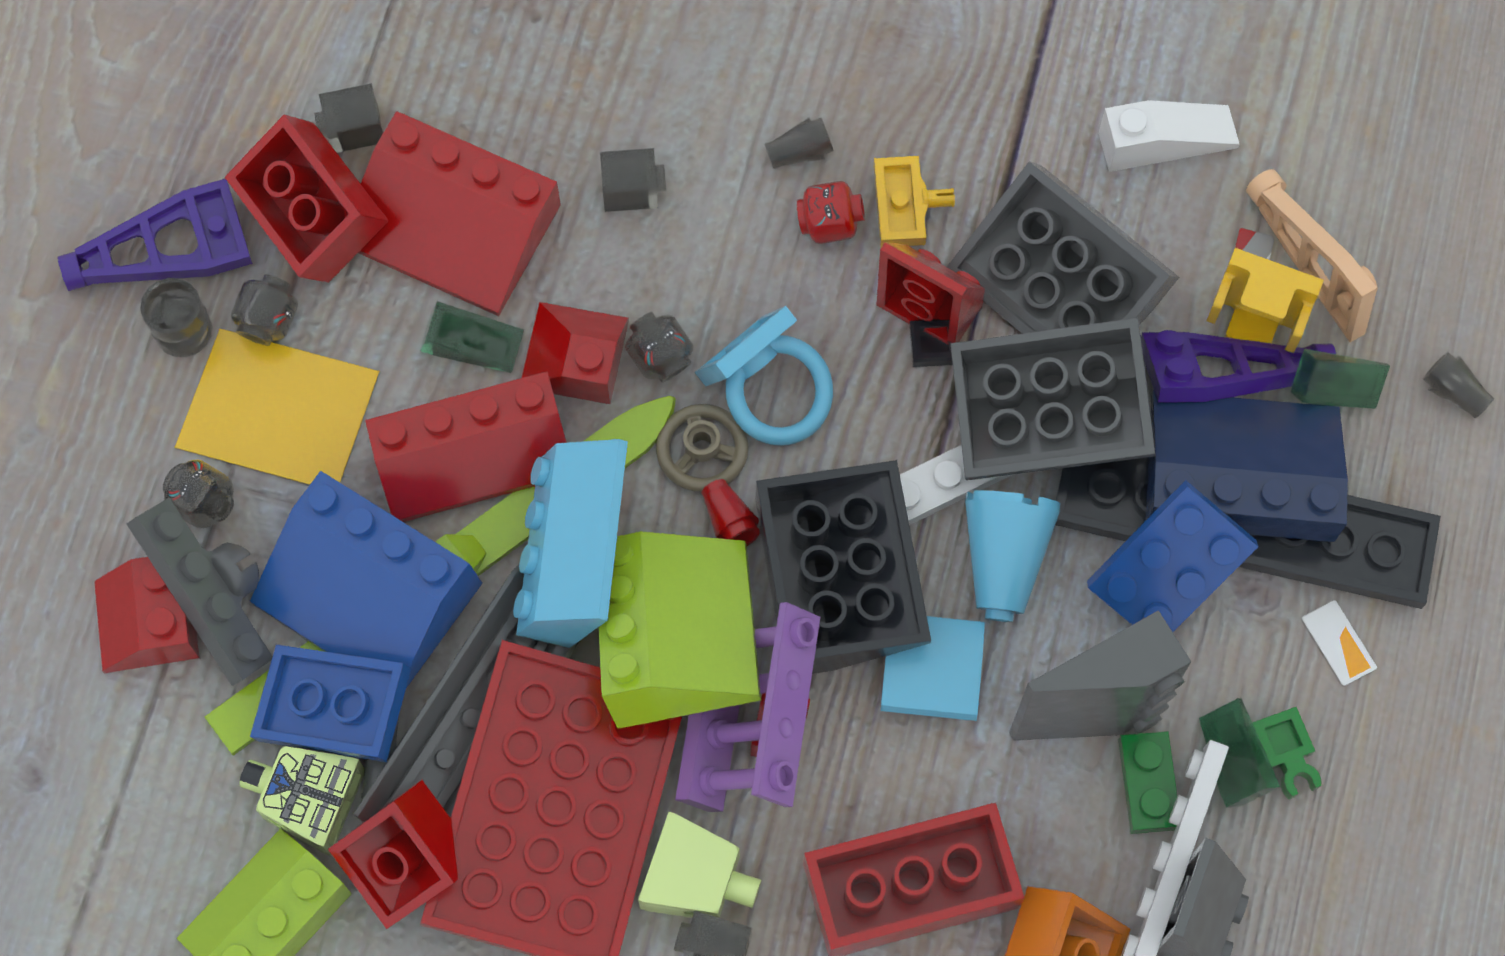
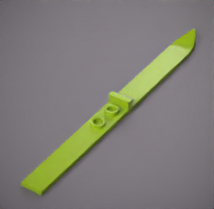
[204,396,676,756]

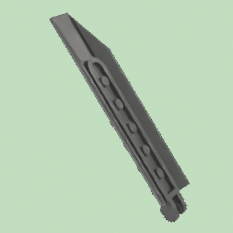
[353,564,580,823]

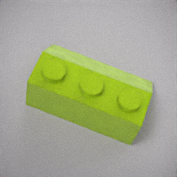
[176,828,352,956]

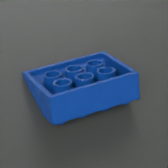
[250,471,483,688]

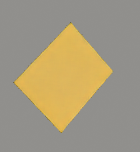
[174,328,380,485]

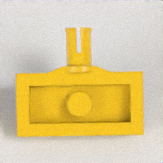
[873,156,955,248]

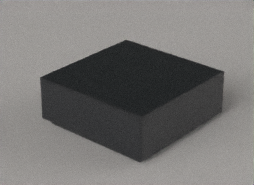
[909,319,953,367]

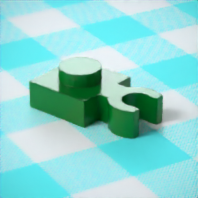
[1248,707,1322,800]

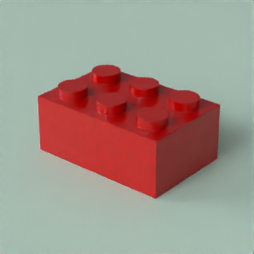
[225,114,389,283]

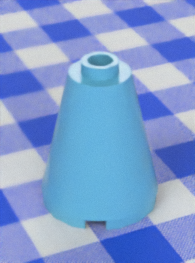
[965,490,1061,622]

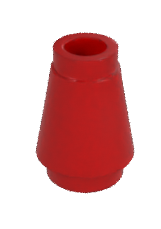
[701,479,760,546]

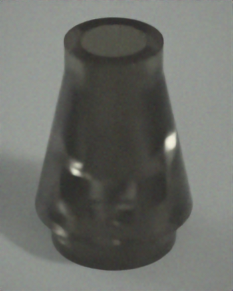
[764,117,834,169]
[1423,352,1494,418]

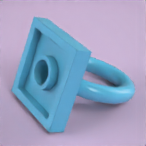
[694,306,833,446]

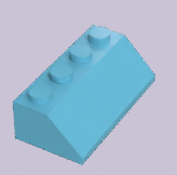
[513,439,628,648]

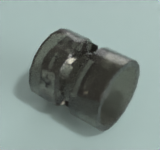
[140,278,213,357]

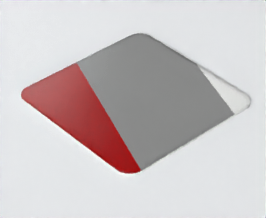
[1235,228,1274,260]

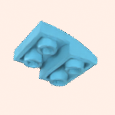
[880,616,985,721]

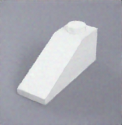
[1098,100,1240,172]

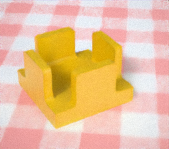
[1206,248,1324,353]

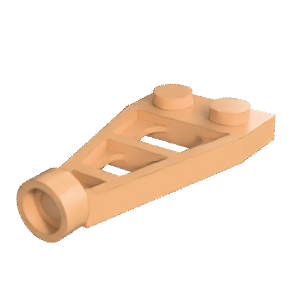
[1246,169,1378,343]

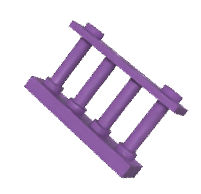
[675,602,820,812]

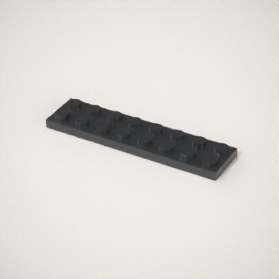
[1055,457,1441,609]

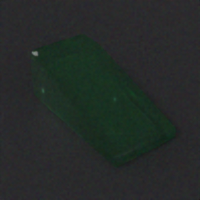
[420,301,524,373]
[1290,349,1390,409]
[1199,698,1280,808]

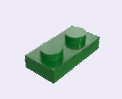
[1118,731,1177,834]

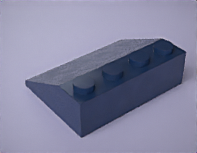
[1146,390,1348,542]

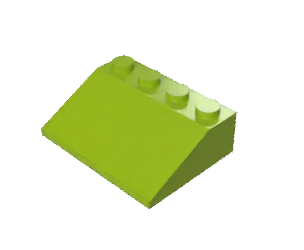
[599,531,761,729]

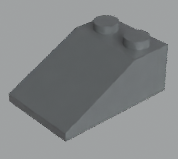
[1156,838,1249,956]

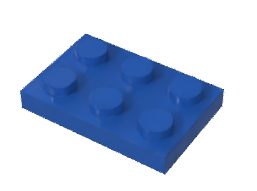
[1087,480,1259,632]
[250,645,411,762]

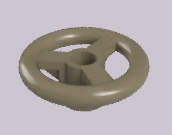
[656,404,749,492]

